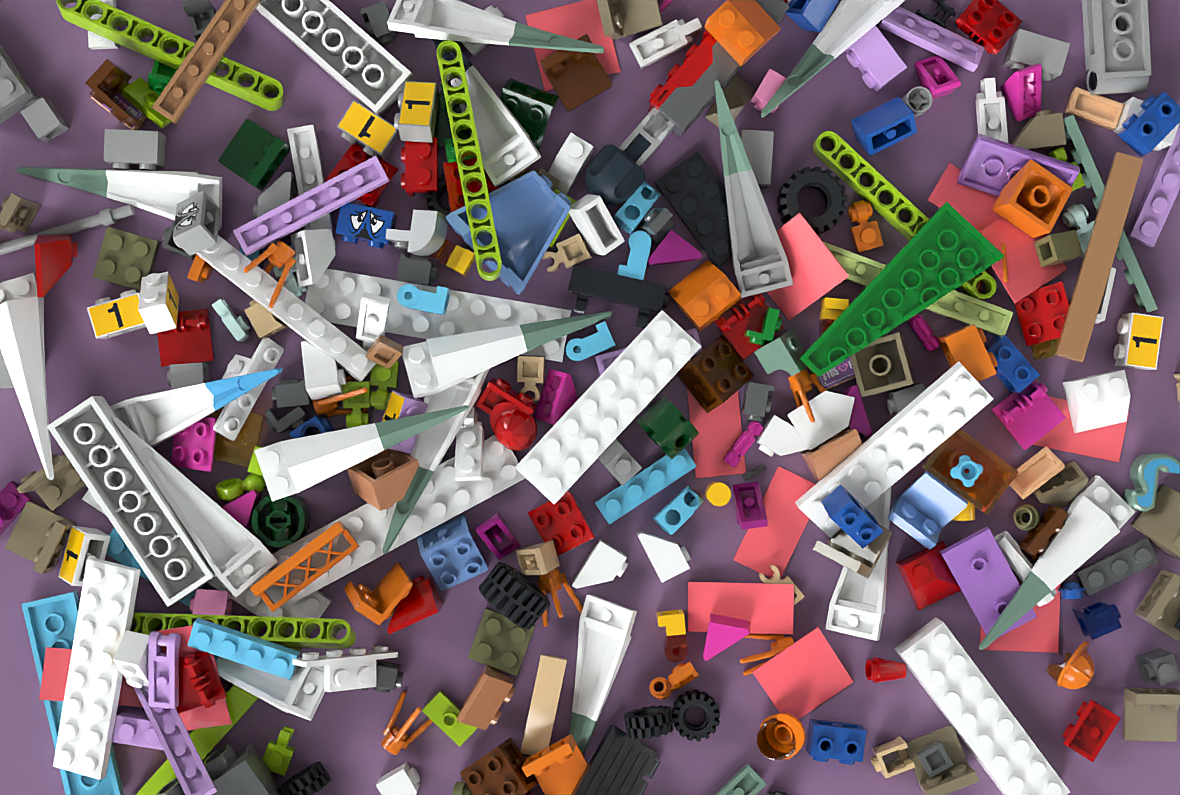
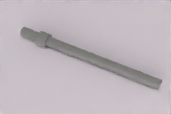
[0,204,135,255]

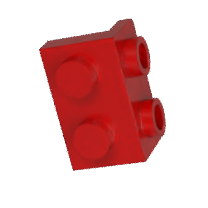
[401,137,439,196]
[476,378,537,415]
[1062,699,1121,763]

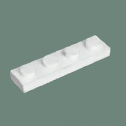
[287,125,334,230]

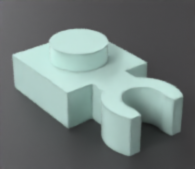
[212,299,251,342]

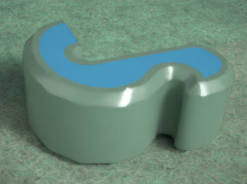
[1124,453,1180,512]

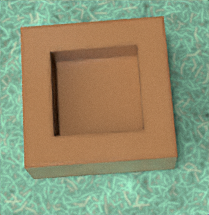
[366,335,404,369]

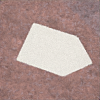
[788,391,855,450]

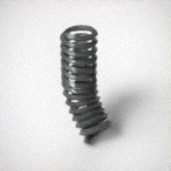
[742,463,767,480]

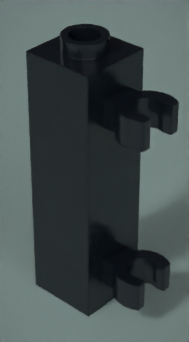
[568,265,670,328]

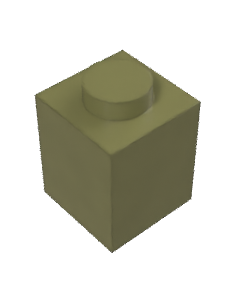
[1034,230,1083,268]

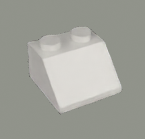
[1062,370,1131,433]

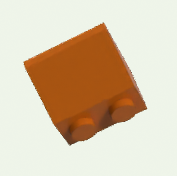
[704,0,781,66]
[992,159,1073,238]
[667,260,741,333]
[937,324,998,382]

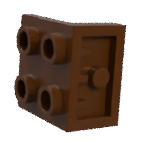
[540,34,612,112]
[85,59,145,128]
[676,336,754,413]
[1018,505,1069,562]
[460,737,538,795]

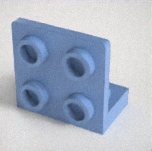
[888,471,968,550]
[417,515,488,591]

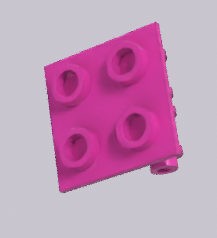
[991,380,1066,450]
[171,417,217,472]

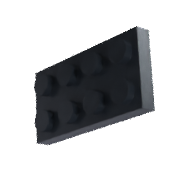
[655,151,732,267]

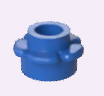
[1058,582,1085,599]

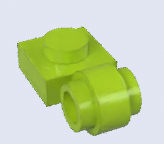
[370,361,400,411]
[343,381,371,428]

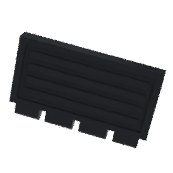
[571,725,660,795]

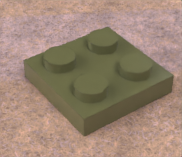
[93,226,161,291]
[468,607,535,676]

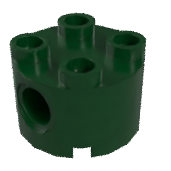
[636,397,699,459]
[251,494,311,547]

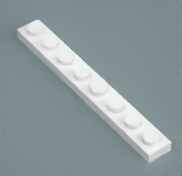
[196,235,377,383]

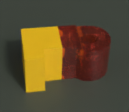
[429,239,475,276]
[819,298,849,336]
[656,609,687,663]

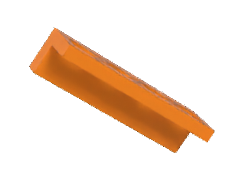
[250,521,360,612]

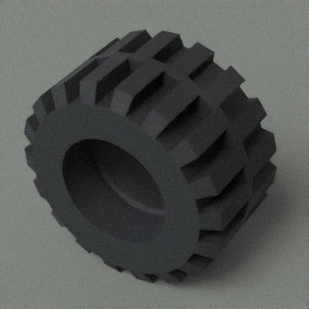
[776,166,847,235]
[478,562,550,630]

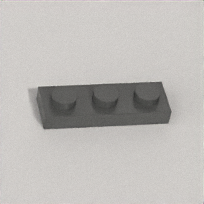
[1074,537,1159,596]

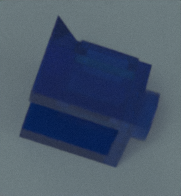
[1072,601,1122,640]

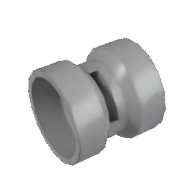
[902,86,933,117]

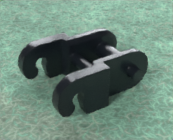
[915,0,956,29]

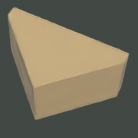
[515,540,560,575]

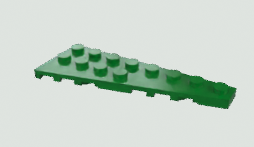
[799,202,1004,377]

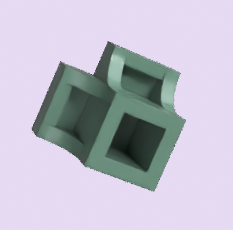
[754,328,807,376]

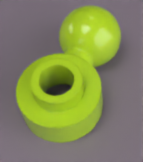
[215,473,266,502]

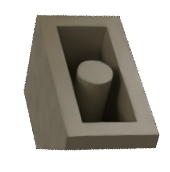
[1010,110,1066,152]

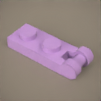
[148,631,181,709]

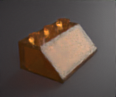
[922,428,1019,515]

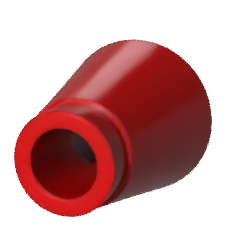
[865,657,907,683]

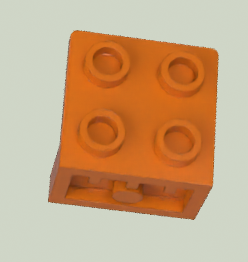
[344,562,413,626]
[522,734,588,795]

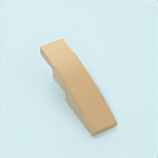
[521,653,567,755]

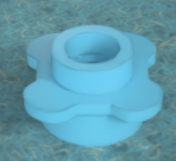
[950,455,983,487]

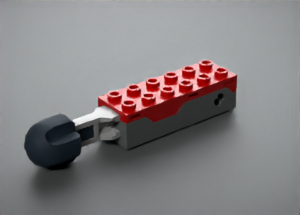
[585,0,789,205]

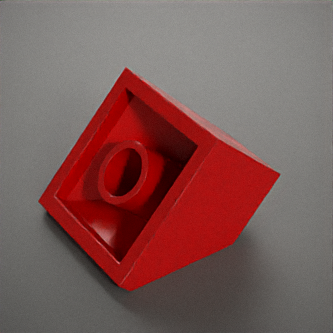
[34,234,78,297]
[896,540,961,610]
[387,575,444,634]

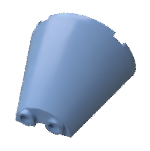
[445,170,572,295]

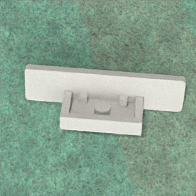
[213,337,284,441]
[293,645,398,692]

